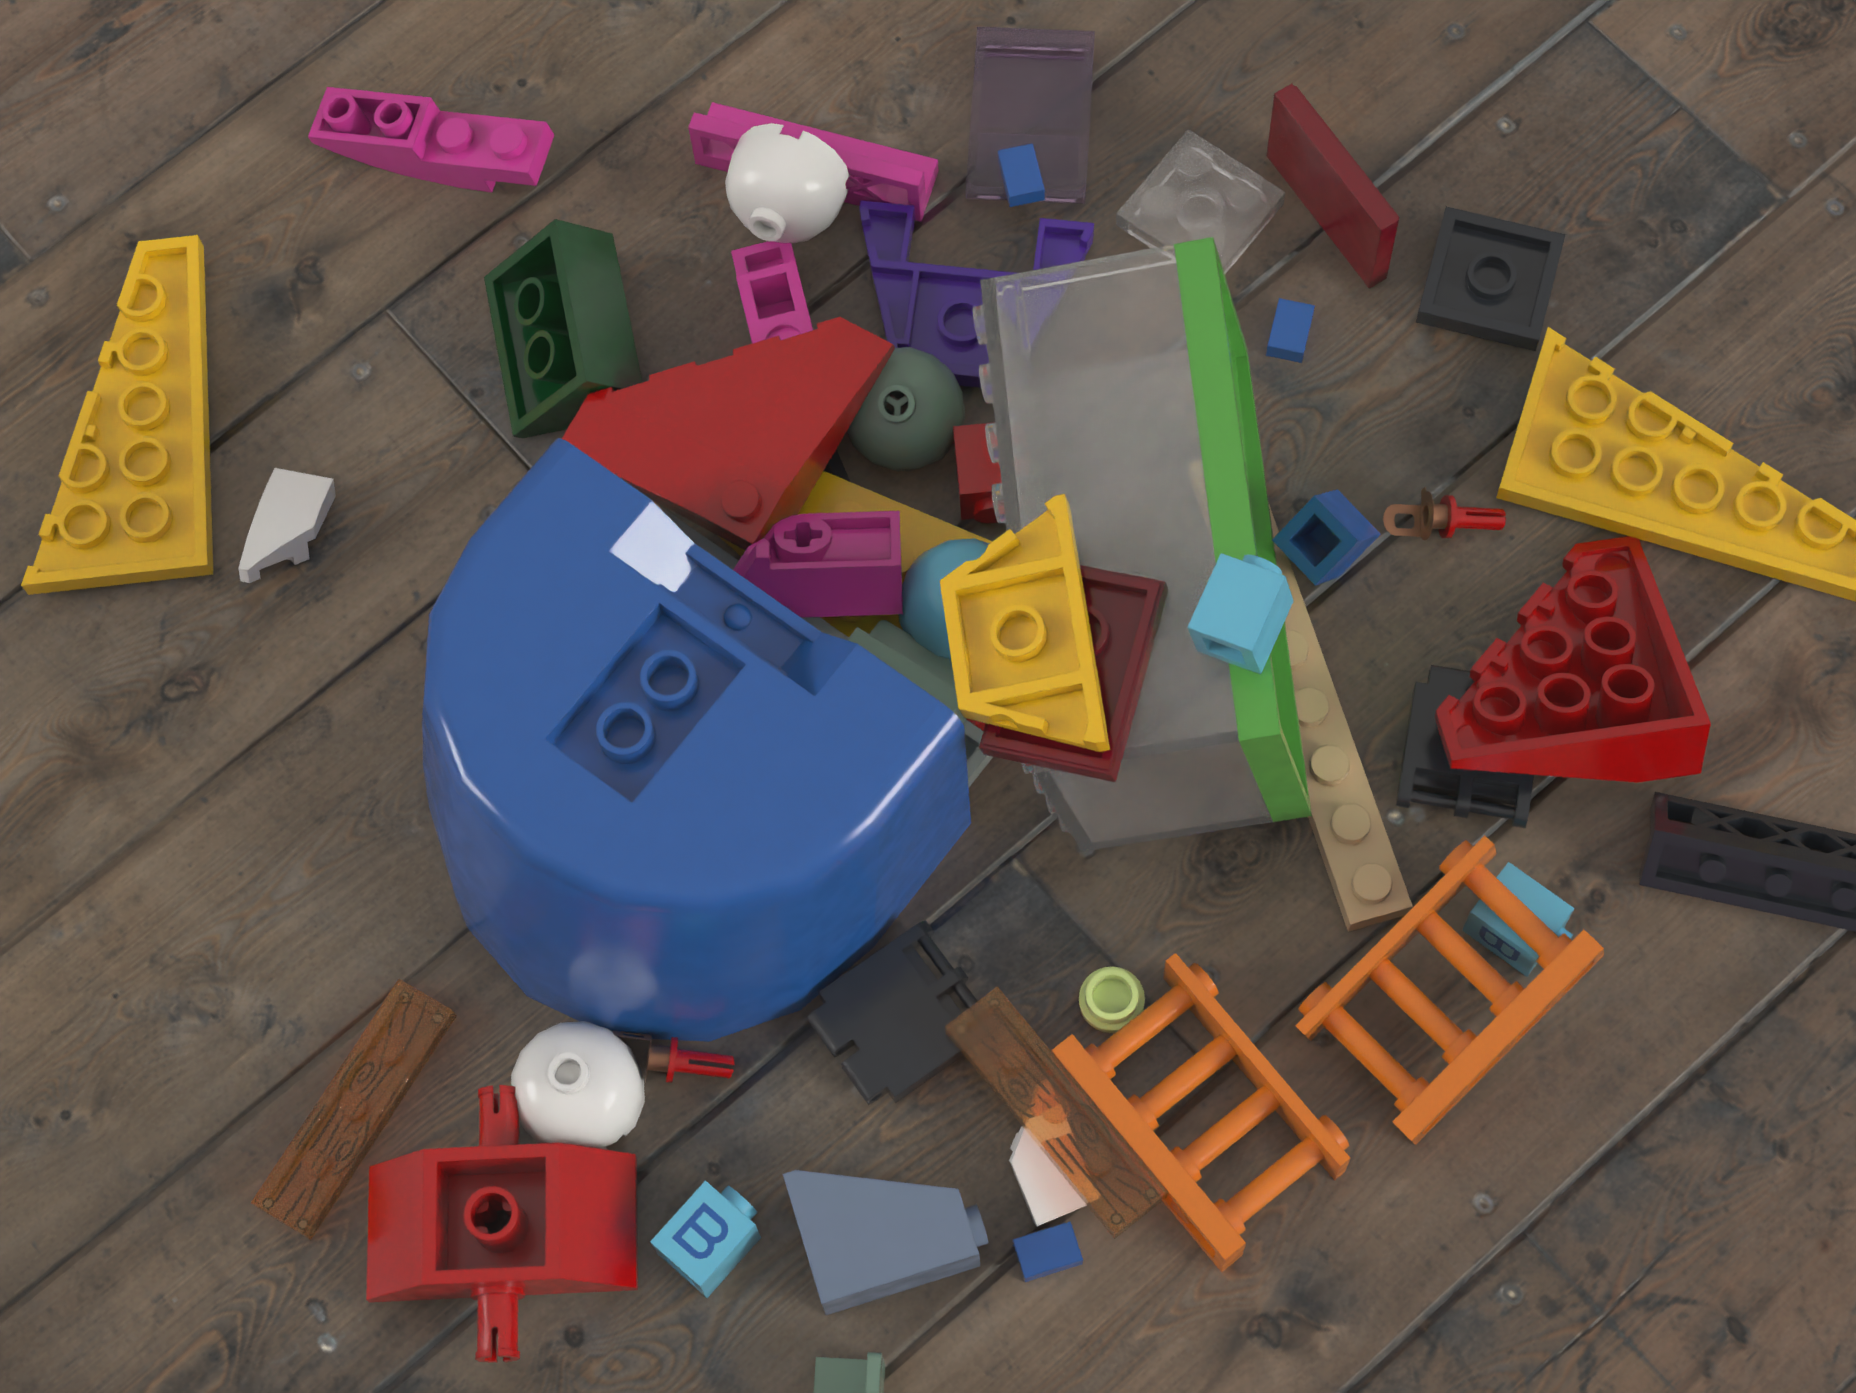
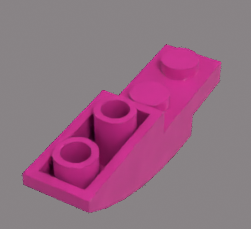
[308,87,554,193]
[731,241,842,441]

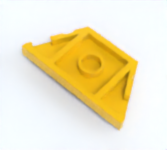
[940,494,1110,752]

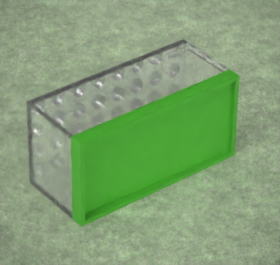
[973,237,1312,851]

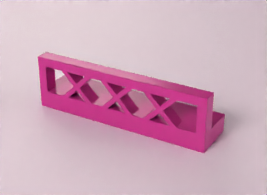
[688,102,939,222]

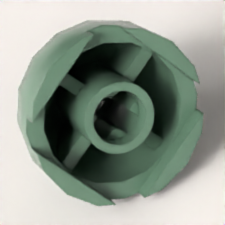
[846,347,965,472]

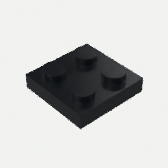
[1416,206,1566,351]

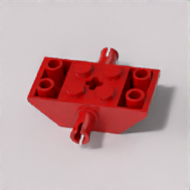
[366,1085,638,1363]

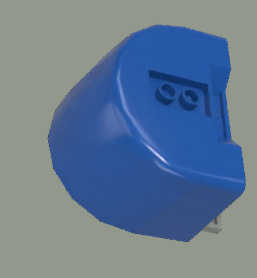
[422,438,993,1042]

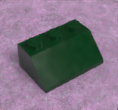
[484,219,643,438]

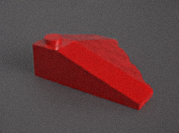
[562,317,895,550]
[1435,536,1711,783]

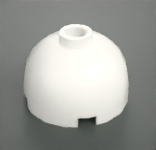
[725,123,849,243]
[511,1021,645,1150]

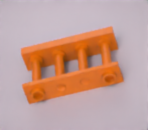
[1295,835,1604,1145]
[1051,953,1351,1272]

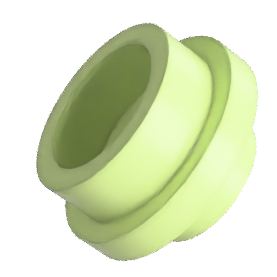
[1079,967,1145,1033]

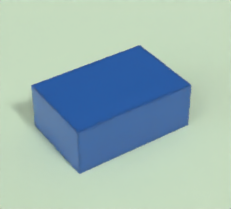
[998,143,1045,207]
[1266,298,1315,363]
[1013,1221,1083,1282]

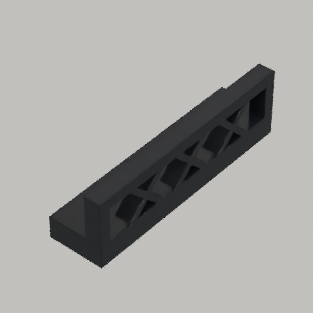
[1639,792,1856,931]

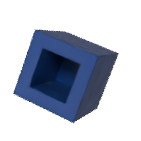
[1272,489,1381,586]

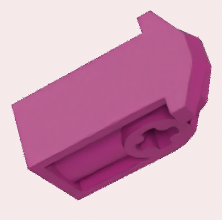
[733,511,903,617]

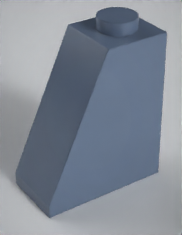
[783,1170,989,1315]

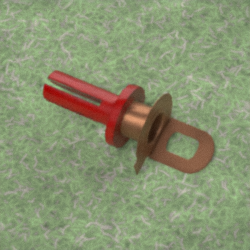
[1383,487,1506,540]
[612,1031,735,1083]

